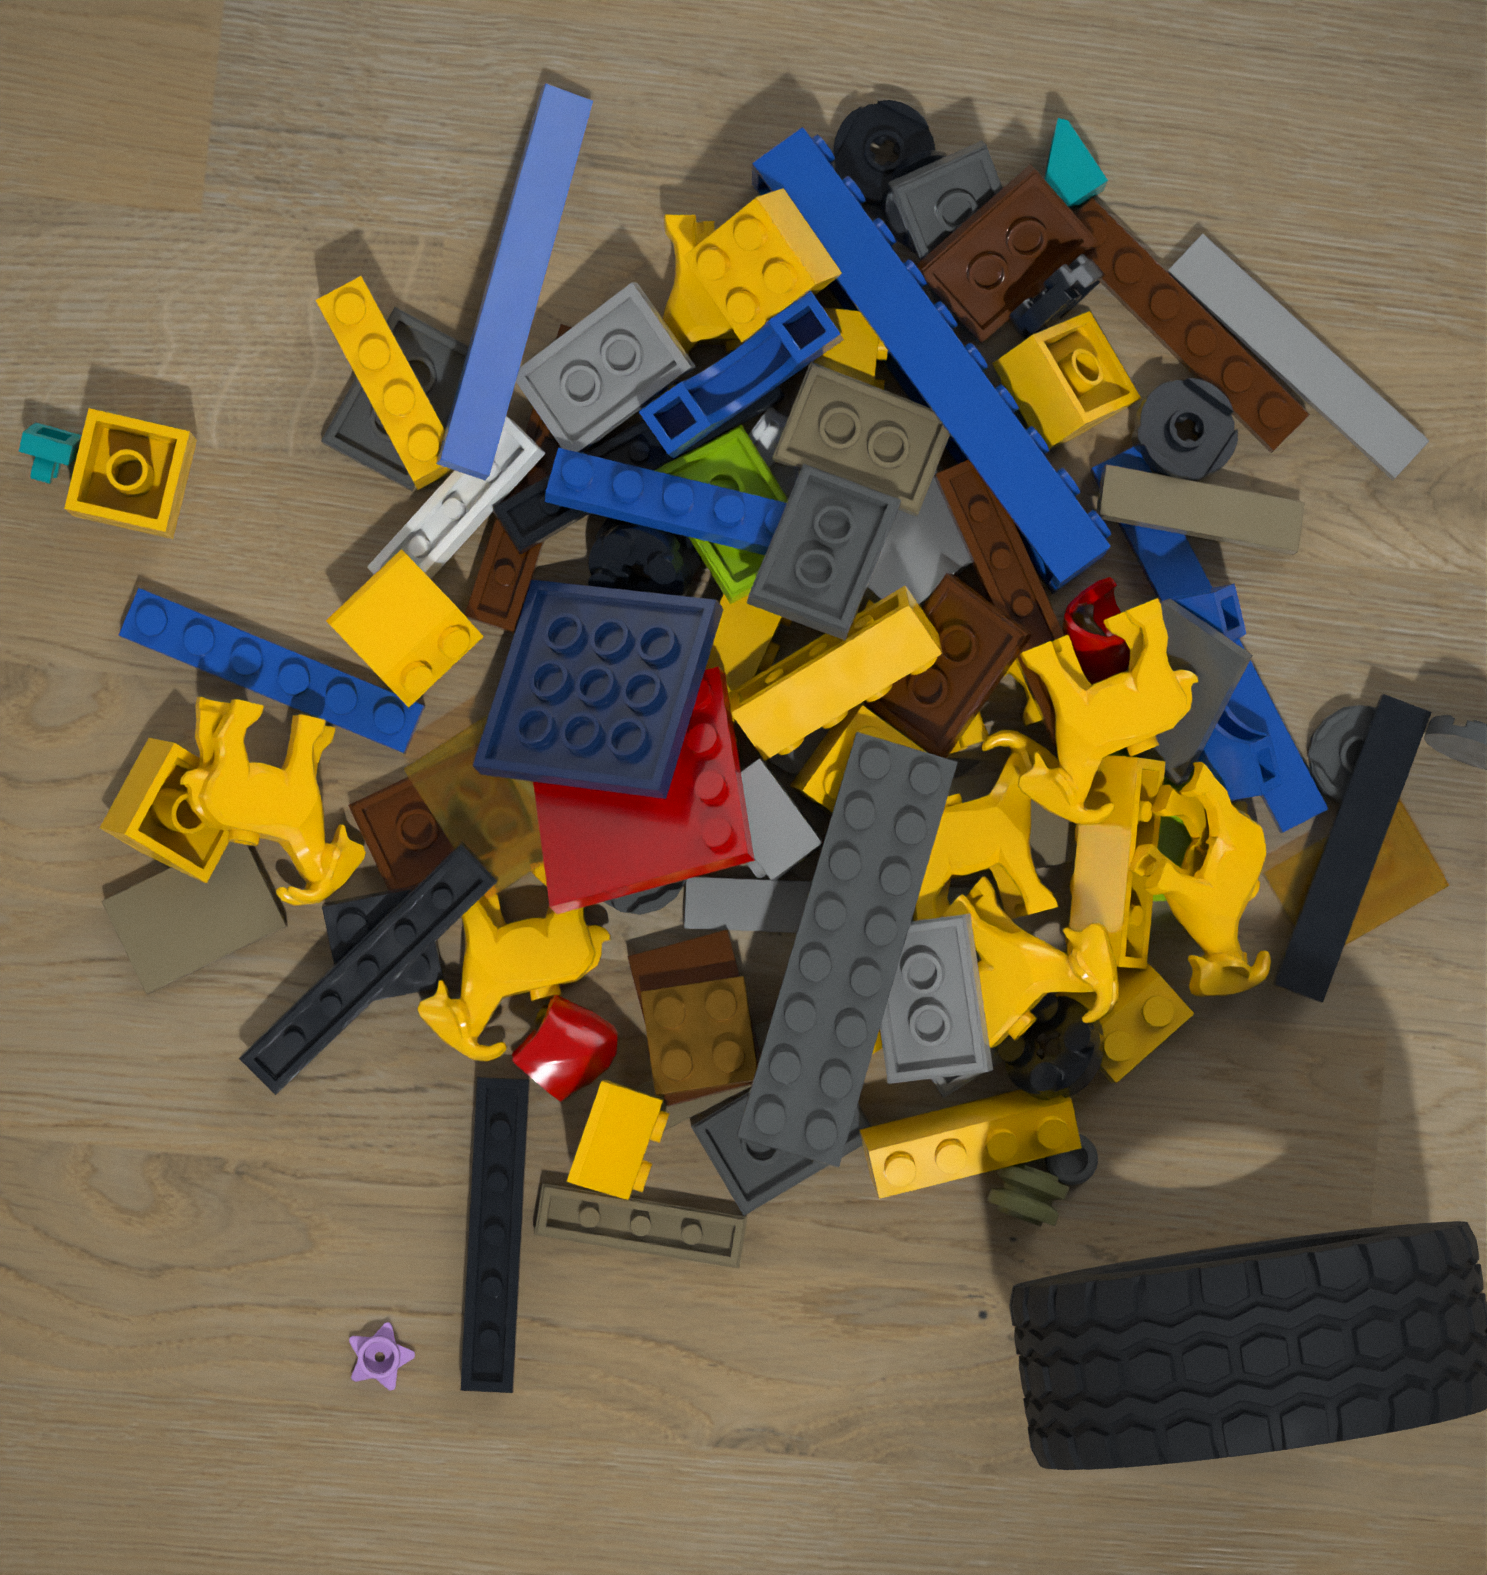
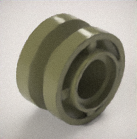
[987,1164,1069,1227]

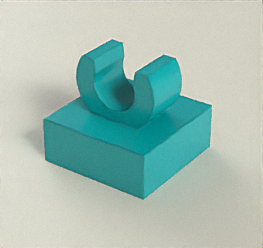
[18,422,82,484]

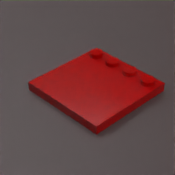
[533,666,755,914]

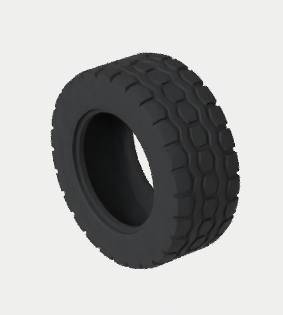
[1009,1221,1487,1470]

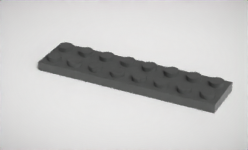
[736,732,958,1168]

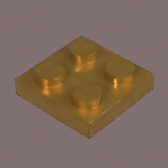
[641,976,757,1096]

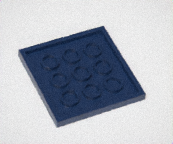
[473,580,723,799]

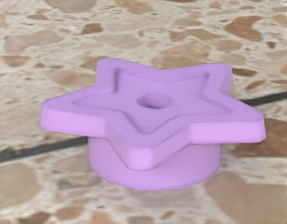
[349,1322,415,1390]

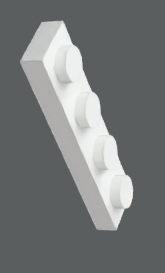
[367,416,545,579]

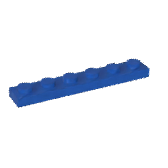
[545,448,787,555]
[119,588,425,754]

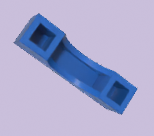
[639,291,844,458]
[1170,583,1282,801]

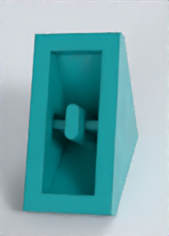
[1044,118,1108,211]

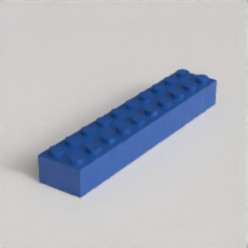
[752,127,1111,594]

